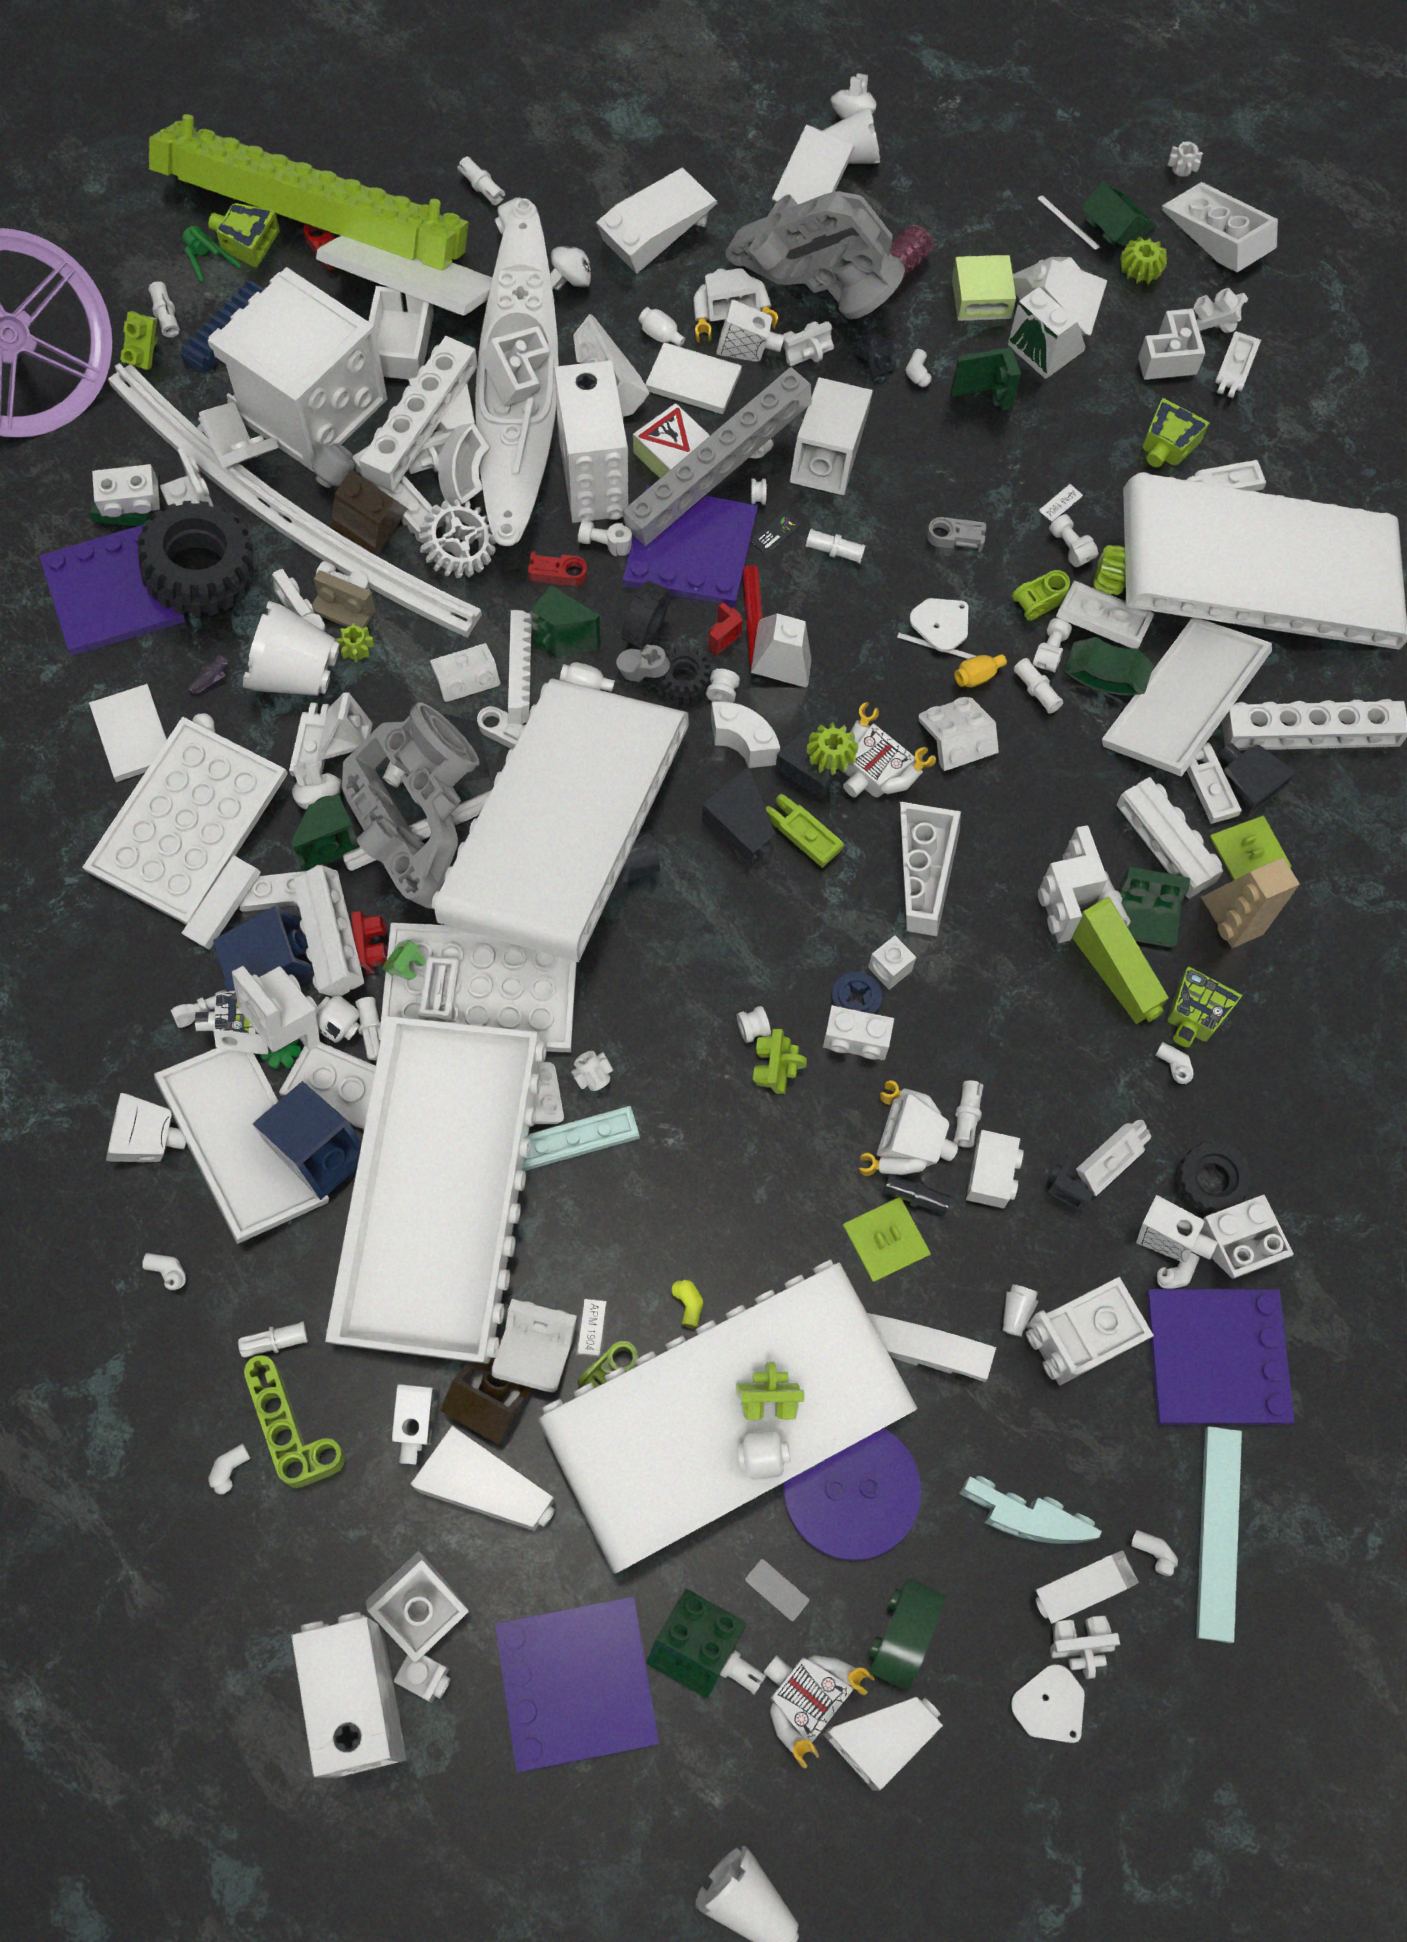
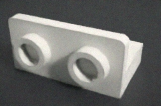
[430,643,500,702]

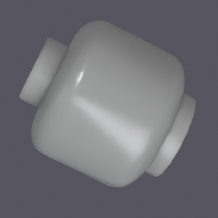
[312,443,355,488]

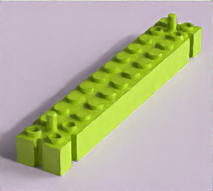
[149,114,469,271]

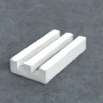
[418,956,460,1022]

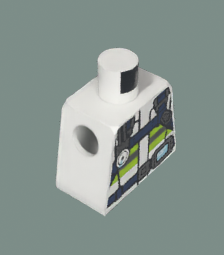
[195,991,269,1054]
[392,1385,440,1465]

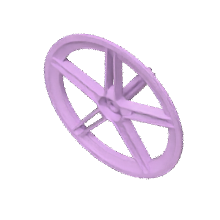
[0,228,112,437]

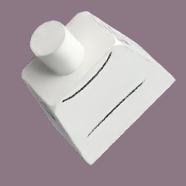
[106,1093,186,1162]

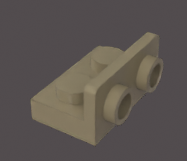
[312,570,376,629]

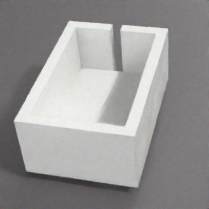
[369,286,434,379]

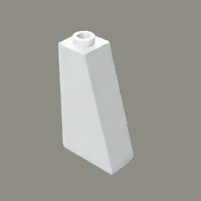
[411,1426,556,1531]

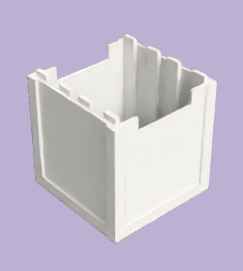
[208,267,387,472]

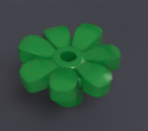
[260,1039,302,1069]

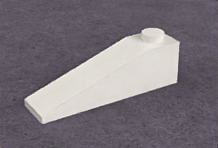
[573,314,649,417]

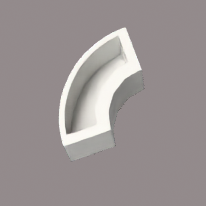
[438,423,489,506]
[711,701,780,768]

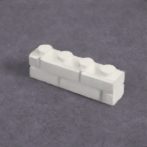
[1117,777,1223,899]
[293,865,364,997]

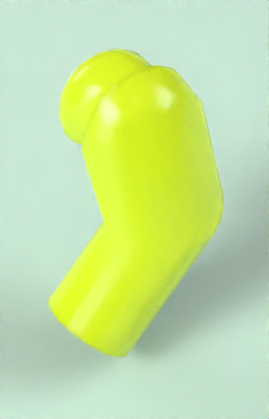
[671,1279,703,1329]

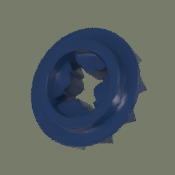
[832,972,882,1014]

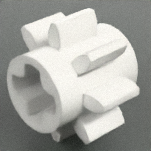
[1168,142,1203,176]
[571,1051,613,1091]

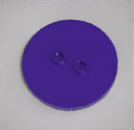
[783,1428,921,1561]

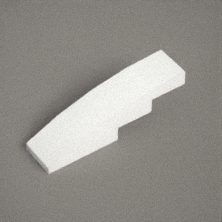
[867,1313,996,1382]

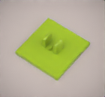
[1210,815,1291,881]
[843,1198,931,1283]

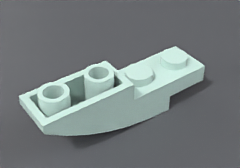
[959,1476,1102,1544]

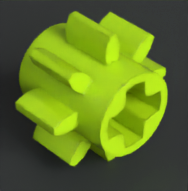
[336,623,374,662]

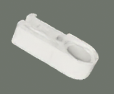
[477,706,526,749]

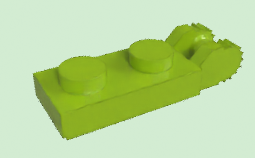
[765,794,844,868]

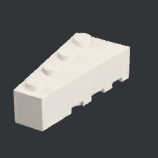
[900,802,961,936]

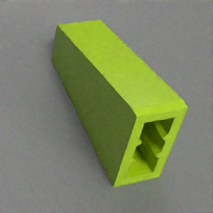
[1072,897,1169,1024]

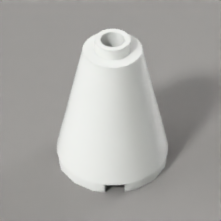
[823,108,880,164]
[696,1846,799,1942]

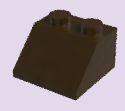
[331,469,408,556]
[440,1358,535,1444]

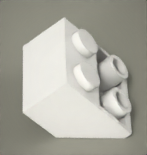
[1200,1195,1294,1279]

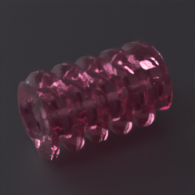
[890,225,934,277]

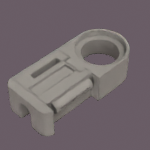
[927,517,986,552]

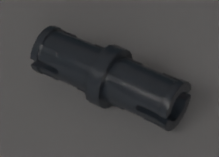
[883,1174,951,1215]

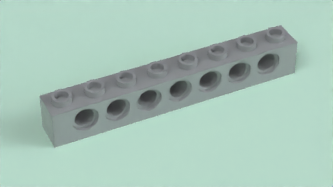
[622,367,812,547]

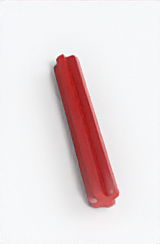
[743,565,762,668]

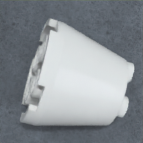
[243,601,340,696]

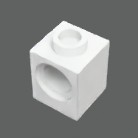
[868,936,916,990]

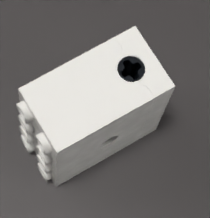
[554,360,628,523]
[292,1612,407,1778]

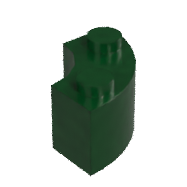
[1064,637,1154,695]
[868,1578,946,1691]

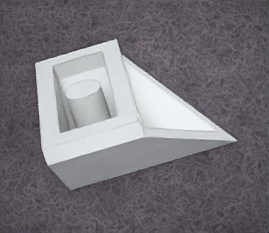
[316,693,373,762]

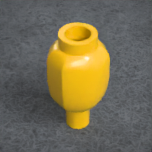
[954,654,1007,687]

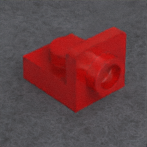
[708,602,743,656]

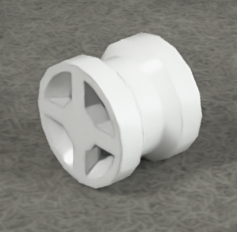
[706,669,740,703]
[737,1006,771,1043]

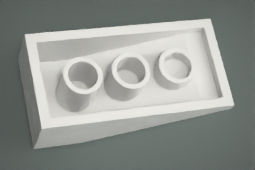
[596,168,717,274]
[1162,182,1278,272]

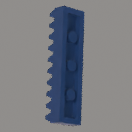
[181,279,265,374]

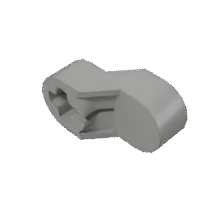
[616,645,670,682]

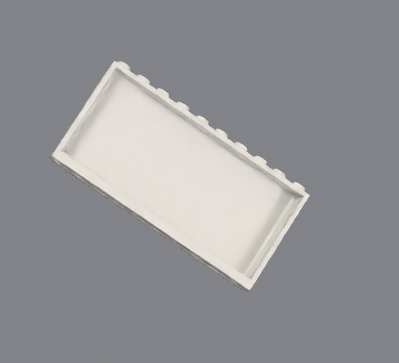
[1123,472,1407,650]
[432,678,689,963]
[325,1016,547,1364]
[538,1260,918,1574]

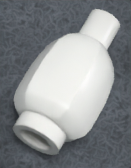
[639,307,685,347]
[560,662,615,692]

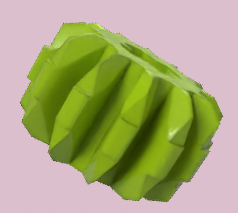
[1120,236,1167,284]
[1093,545,1126,595]
[806,722,859,776]

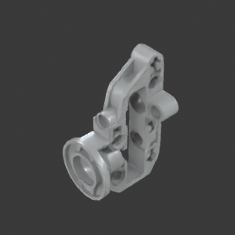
[725,191,905,319]
[342,702,479,909]

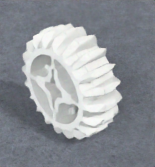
[418,499,496,579]

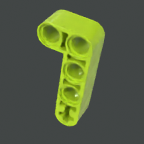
[244,1355,346,1488]

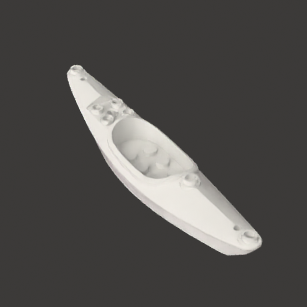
[475,199,558,546]

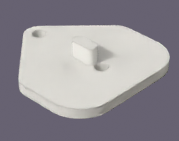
[910,598,968,652]
[1011,1665,1084,1743]

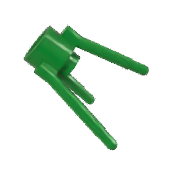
[183,226,241,282]

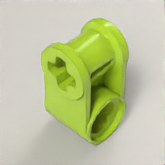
[1012,570,1070,621]
[577,1341,638,1388]

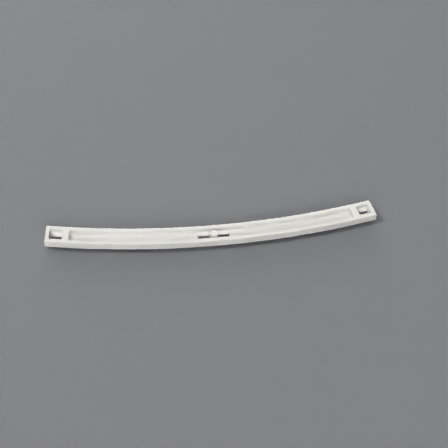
[108,363,482,638]

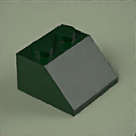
[1081,181,1157,247]
[530,585,601,656]
[291,794,359,871]

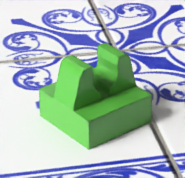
[382,940,425,980]

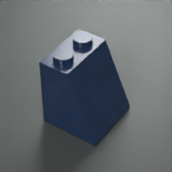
[213,906,315,992]
[252,1081,362,1200]

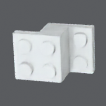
[1038,825,1108,943]
[232,966,320,1053]

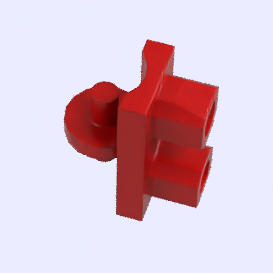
[351,911,388,975]

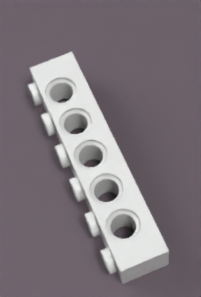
[359,336,477,491]
[1221,699,1407,750]

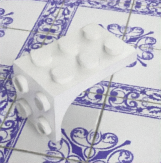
[1026,1277,1154,1386]

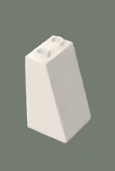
[790,378,873,495]

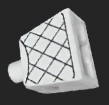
[716,300,784,362]
[1136,1195,1218,1262]

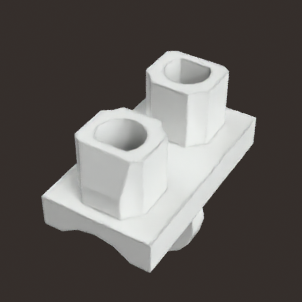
[1193,288,1248,333]
[783,321,834,366]
[408,430,452,474]
[1050,1616,1120,1679]

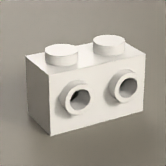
[92,464,160,517]
[823,1006,894,1060]
[966,1130,1023,1208]

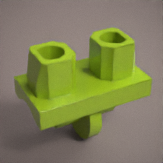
[121,311,158,370]
[753,1029,807,1094]
[736,1362,804,1420]

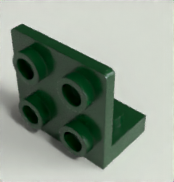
[951,347,1021,411]
[1120,867,1190,948]
[646,1589,746,1699]

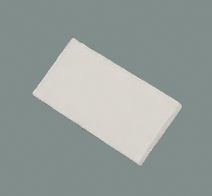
[316,235,492,316]
[1102,617,1272,776]
[154,1048,329,1244]

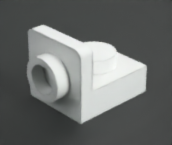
[393,1655,451,1703]

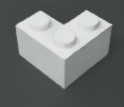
[1138,309,1205,380]
[480,326,551,406]

